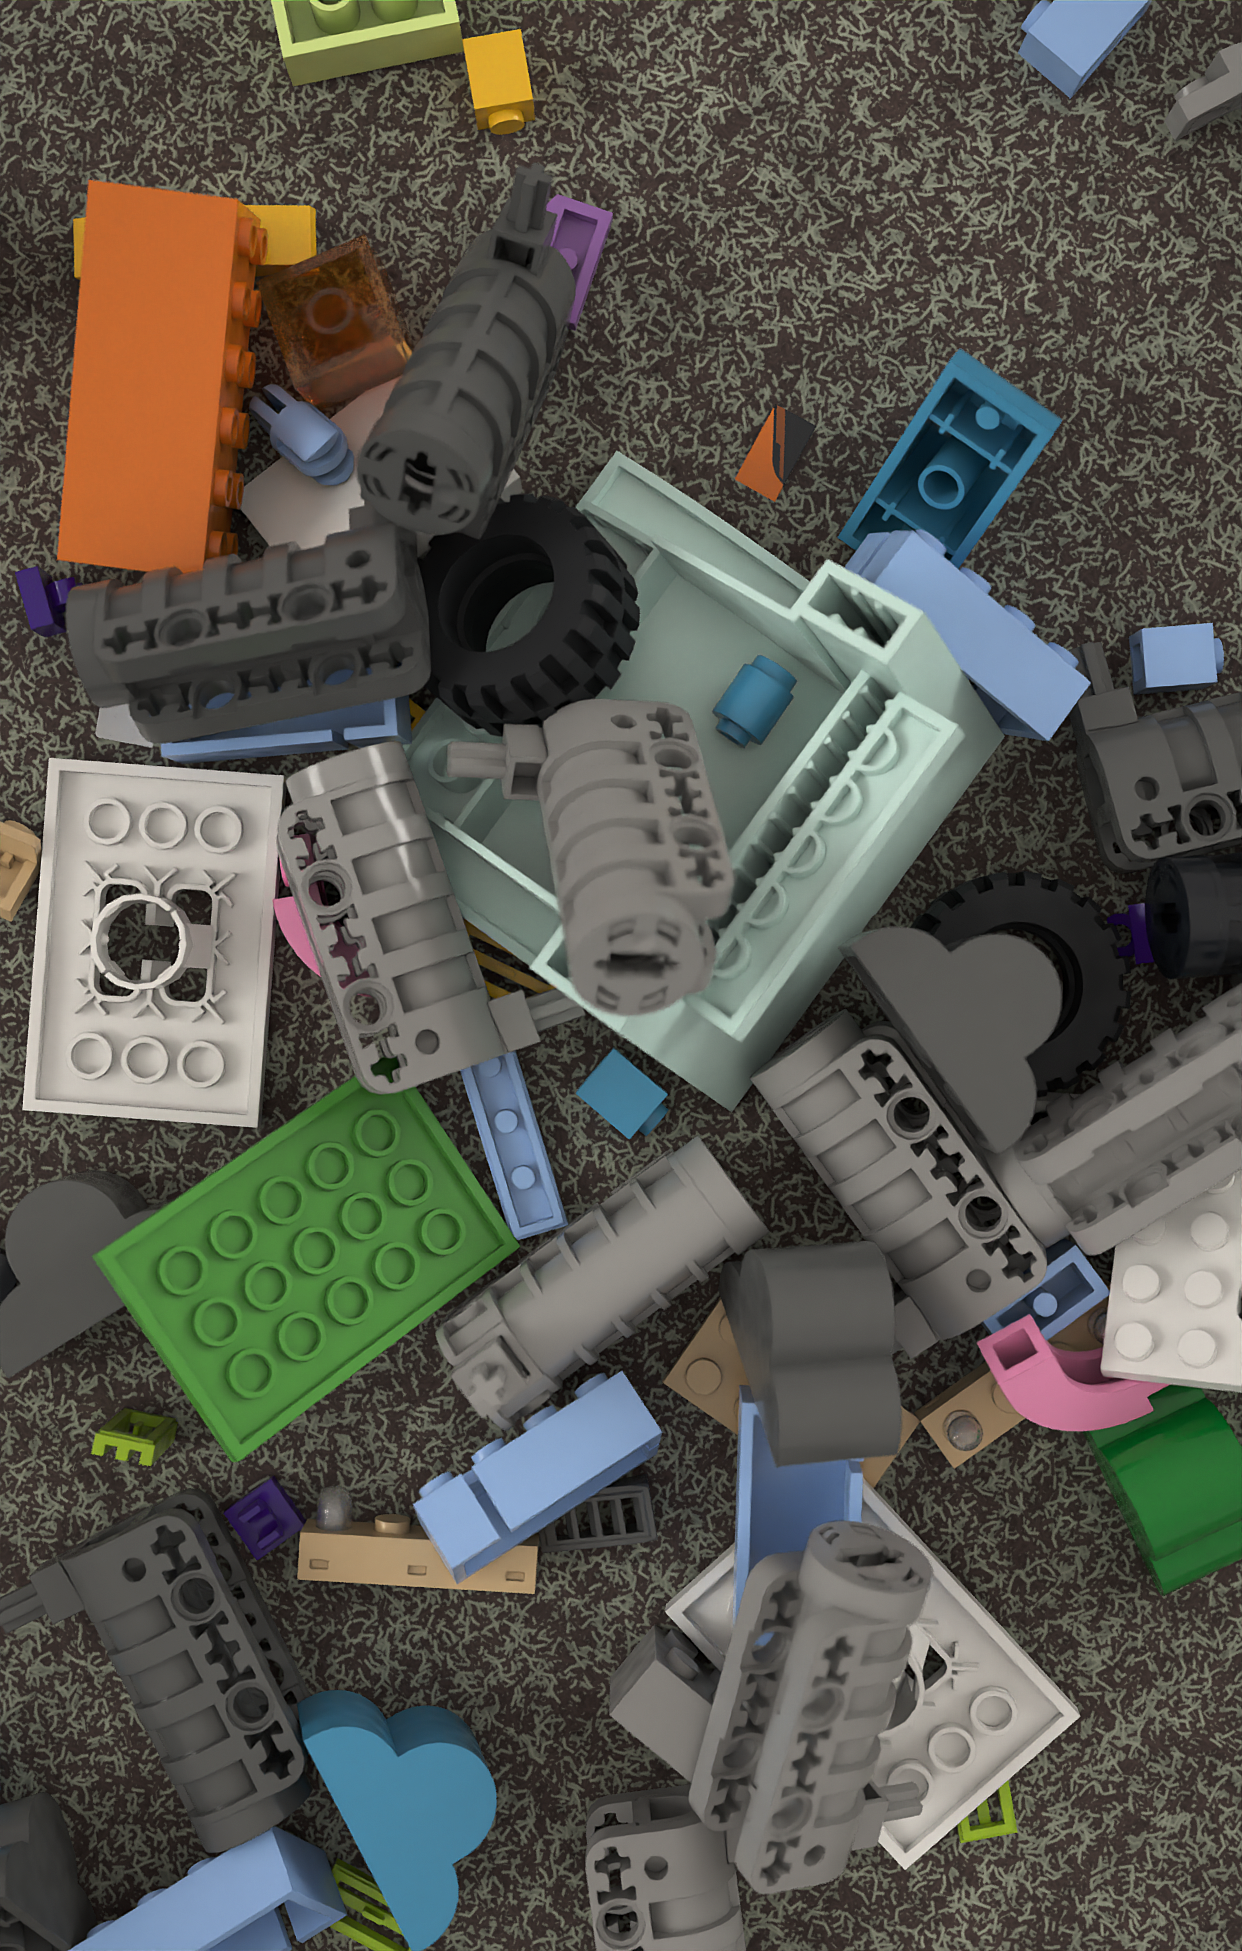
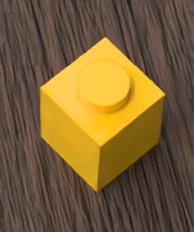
[462,29,535,135]

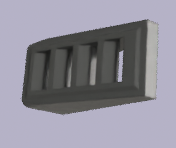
[539,1474,658,1553]

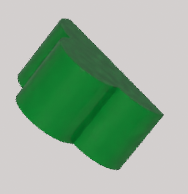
[1082,1384,1242,1596]

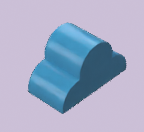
[837,348,1063,569]
[297,1690,497,1951]

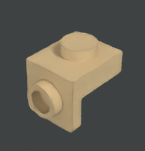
[0,820,42,922]

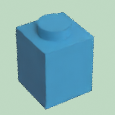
[575,1047,669,1140]

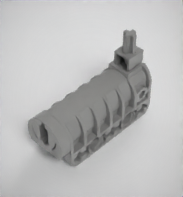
[435,1135,770,1431]

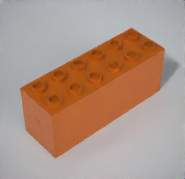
[57,180,268,574]

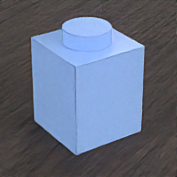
[1129,623,1224,695]

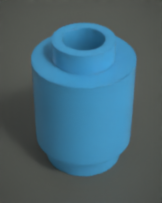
[712,655,797,748]

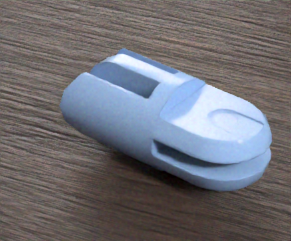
[249,384,354,485]

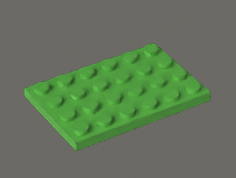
[92,1055,521,1462]

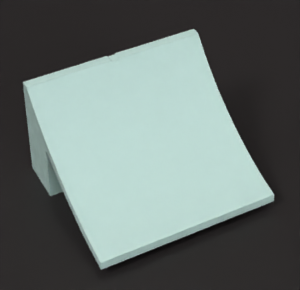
[402,451,1005,1112]

